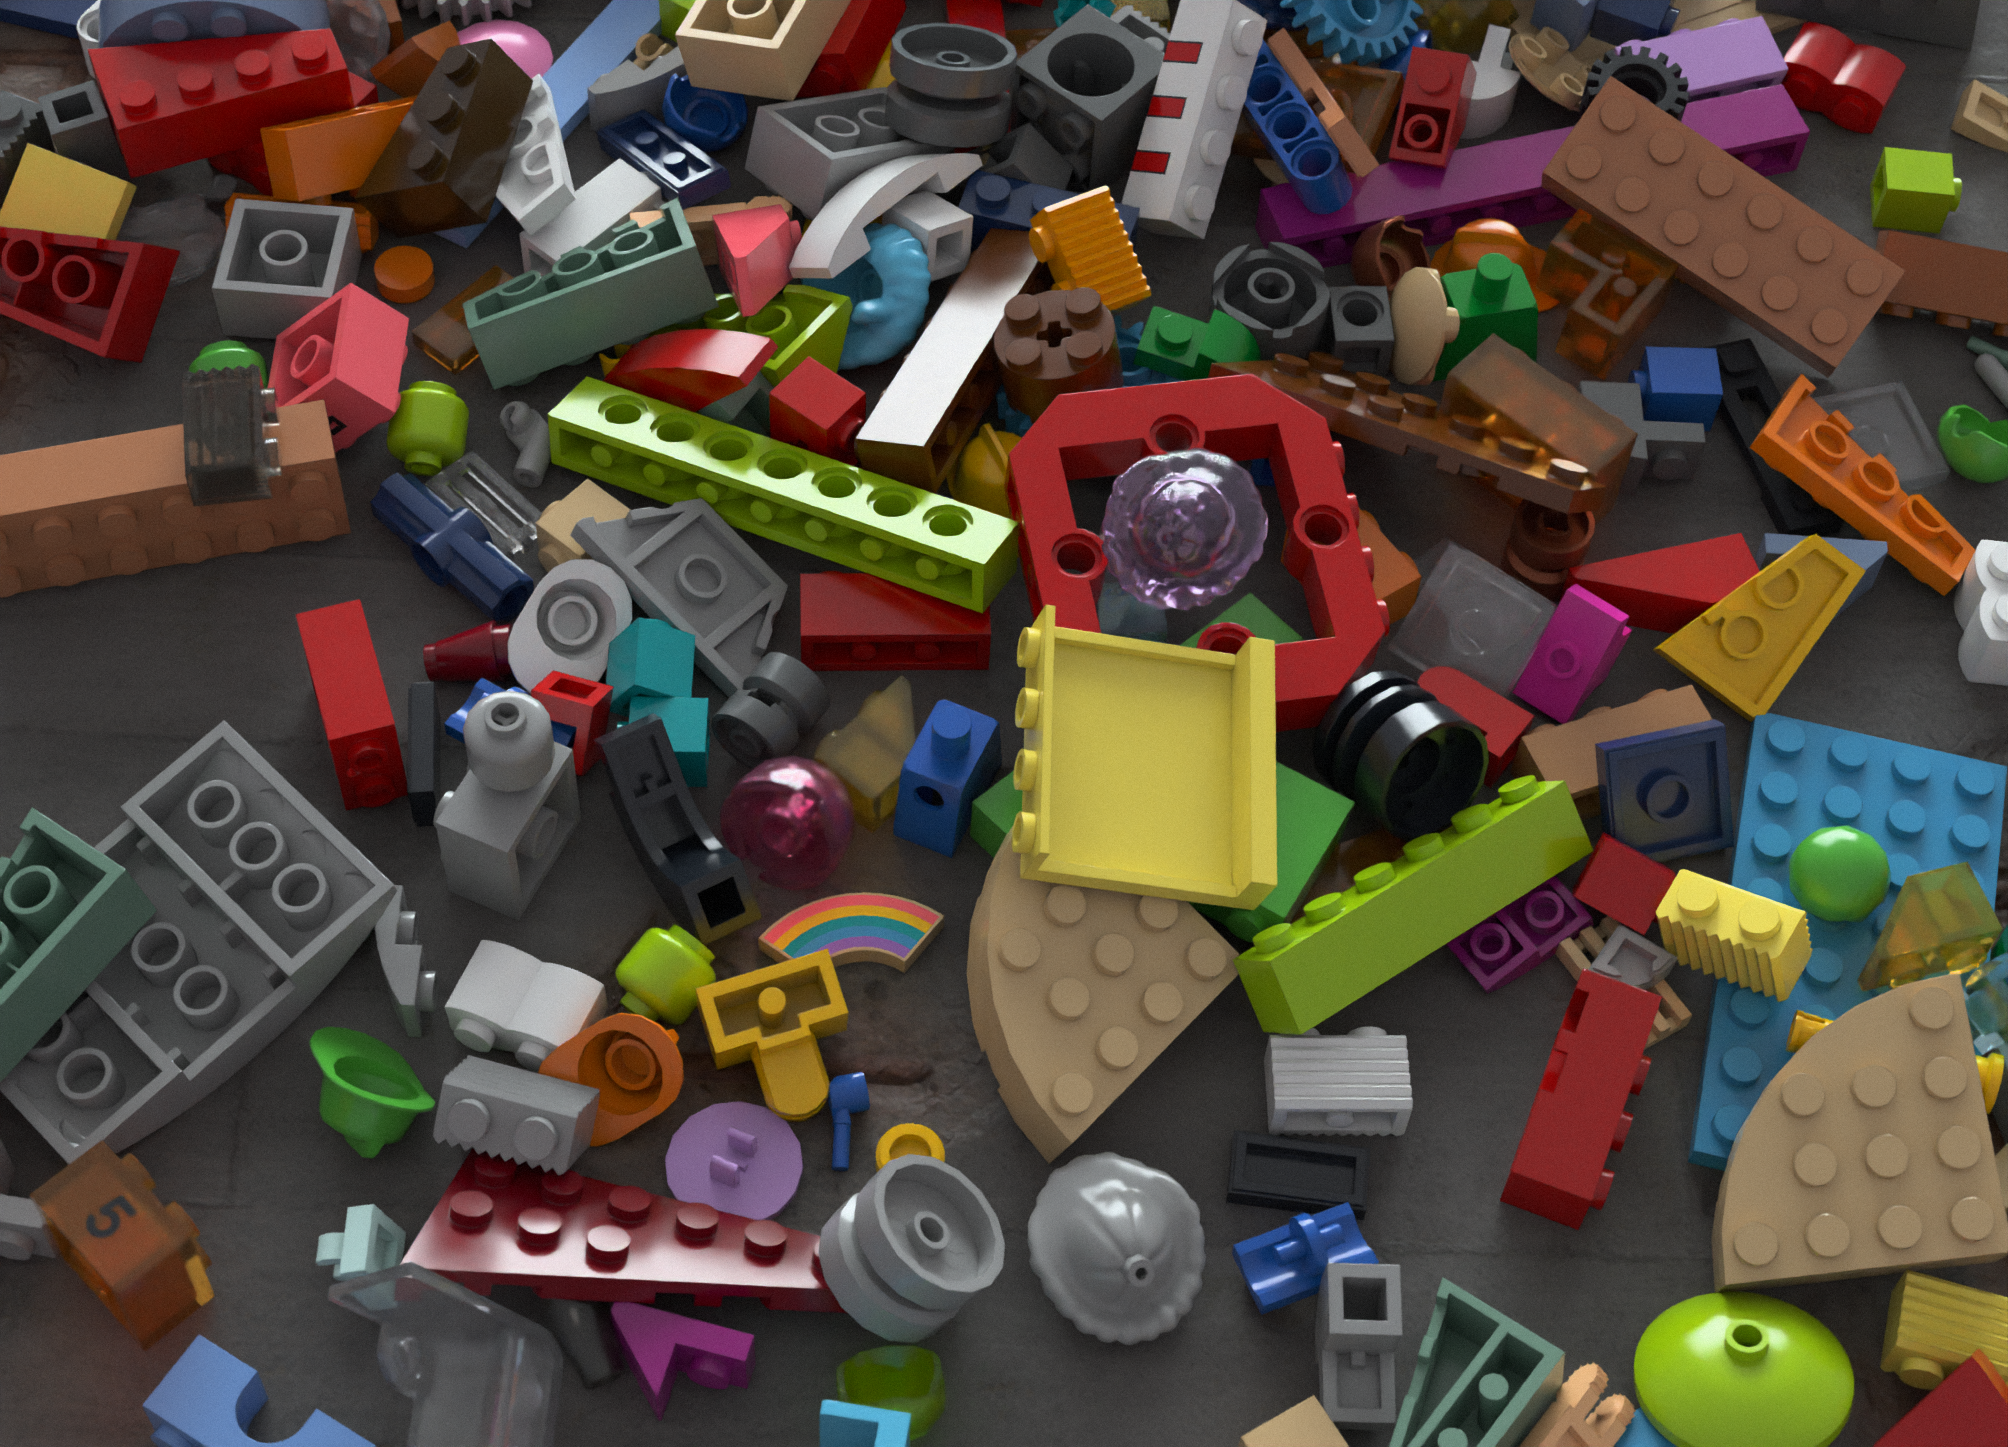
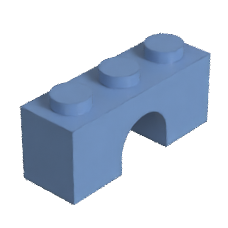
[142,1334,377,1447]

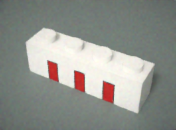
[1121,0,1268,239]

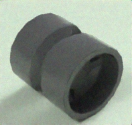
[711,652,830,774]

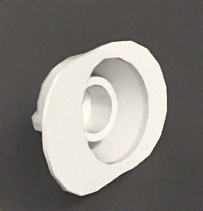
[507,559,632,694]

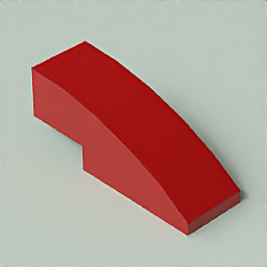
[602,329,778,412]

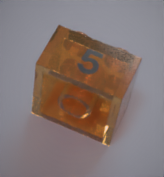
[30,1140,215,1351]

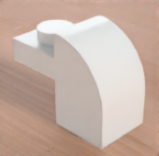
[1460,24,1521,139]

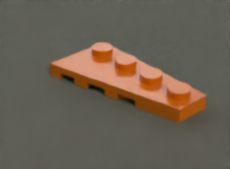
[1749,373,1975,596]

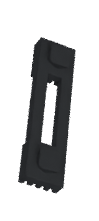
[1704,338,1844,536]

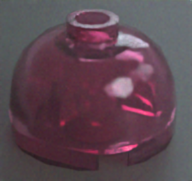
[720,756,855,890]

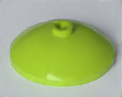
[1633,1292,1854,1447]

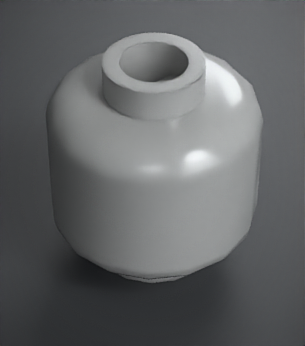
[463,691,556,792]

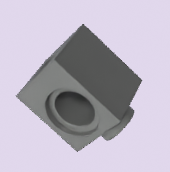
[1323,285,1395,378]

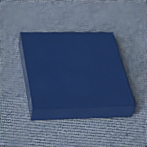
[1595,719,1734,862]

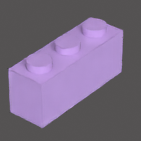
[1614,16,1788,103]

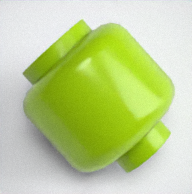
[386,381,469,476]
[616,924,716,1025]

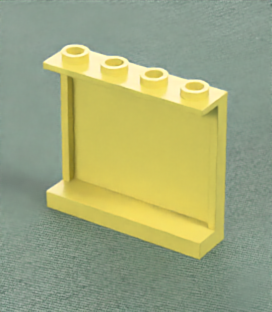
[1012,604,1277,910]

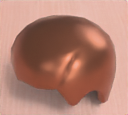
[1350,215,1430,300]

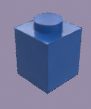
[1628,346,1723,432]

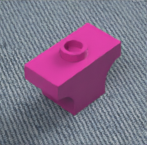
[1512,584,1632,724]

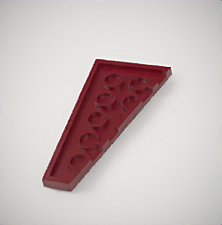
[396,1148,847,1313]

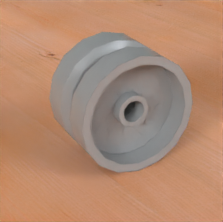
[818,1154,1005,1343]

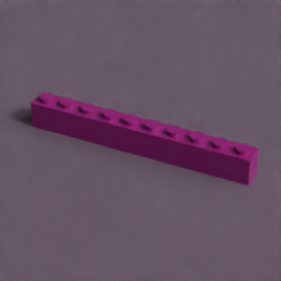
[1255,84,1810,268]

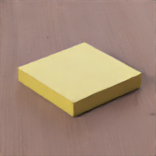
[0,143,137,240]

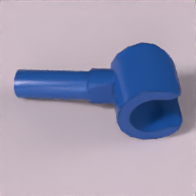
[828,1072,870,1172]

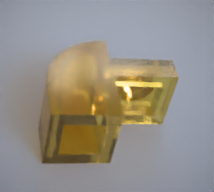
[1413,0,1520,54]

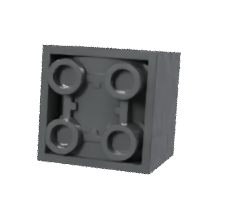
[1010,4,1165,193]

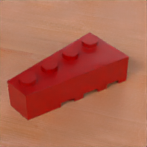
[87,28,355,178]
[0,226,180,363]

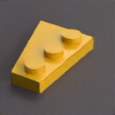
[1653,534,1866,722]

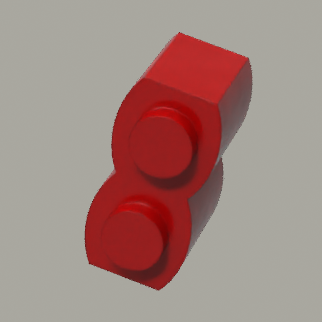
[1780,23,1906,134]

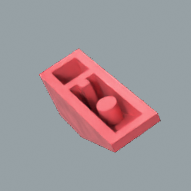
[712,204,802,317]

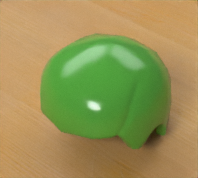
[1937,404,2008,483]
[1789,826,1891,923]

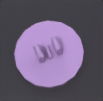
[665,1101,803,1220]

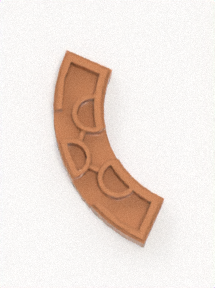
[1267,28,1379,177]

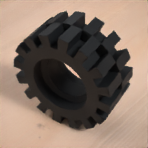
[1579,46,1689,122]

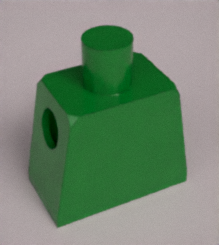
[1432,253,1538,382]

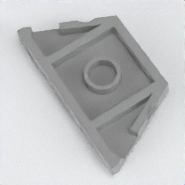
[570,498,788,697]

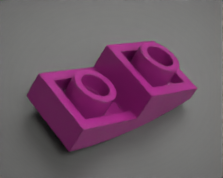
[1446,876,1594,994]

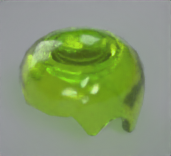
[836,1345,946,1441]

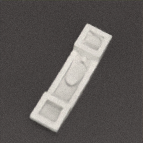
[789,153,983,279]

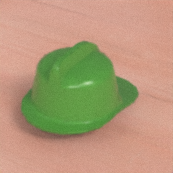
[309,1027,435,1159]

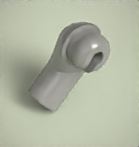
[499,401,551,488]

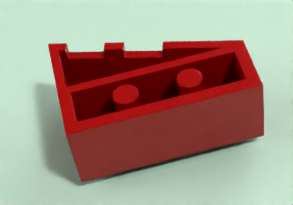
[1499,968,1662,1230]

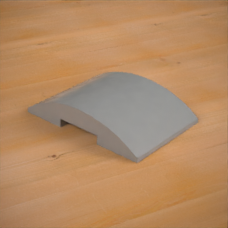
[0,720,397,1172]

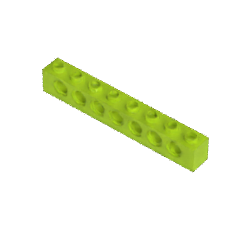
[547,376,1019,614]

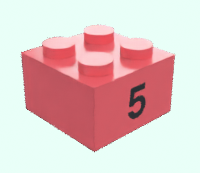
[264,283,409,453]

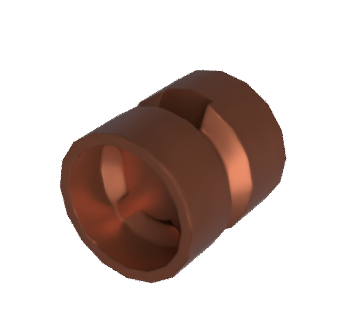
[1501,499,1595,604]

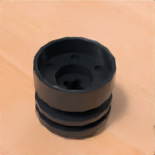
[1313,670,1489,842]

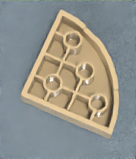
[967,827,1240,1164]
[1711,972,2008,1293]

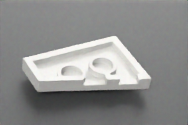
[495,73,576,236]

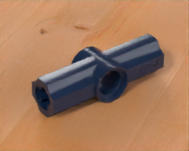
[370,472,534,622]

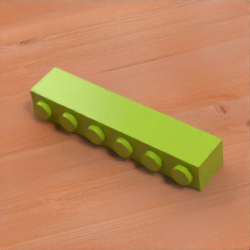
[1232,775,1593,1035]

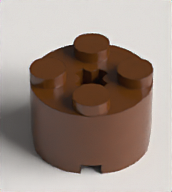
[994,287,1124,424]

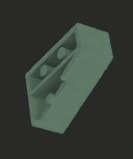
[1389,1277,1565,1447]

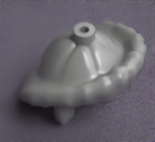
[1028,1152,1206,1346]

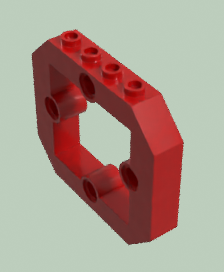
[1004,374,1390,732]

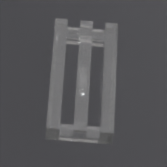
[425,450,542,562]

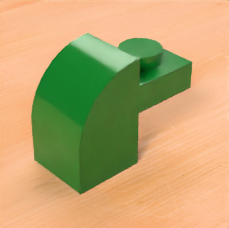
[1133,305,1261,381]

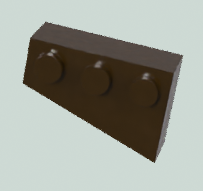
[355,38,533,238]

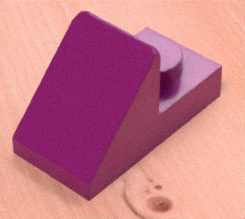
[611,1302,756,1421]

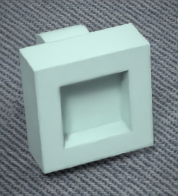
[316,1204,406,1301]

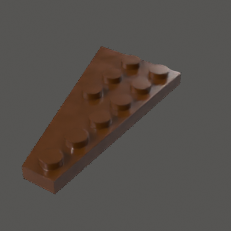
[1208,351,1607,514]

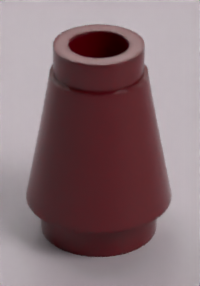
[423,620,514,683]

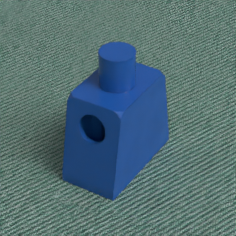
[893,699,1002,858]

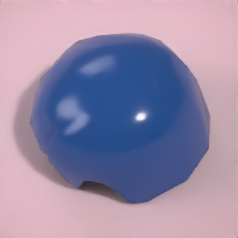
[662,73,749,153]

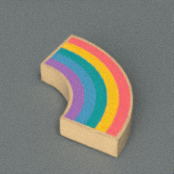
[758,892,945,973]

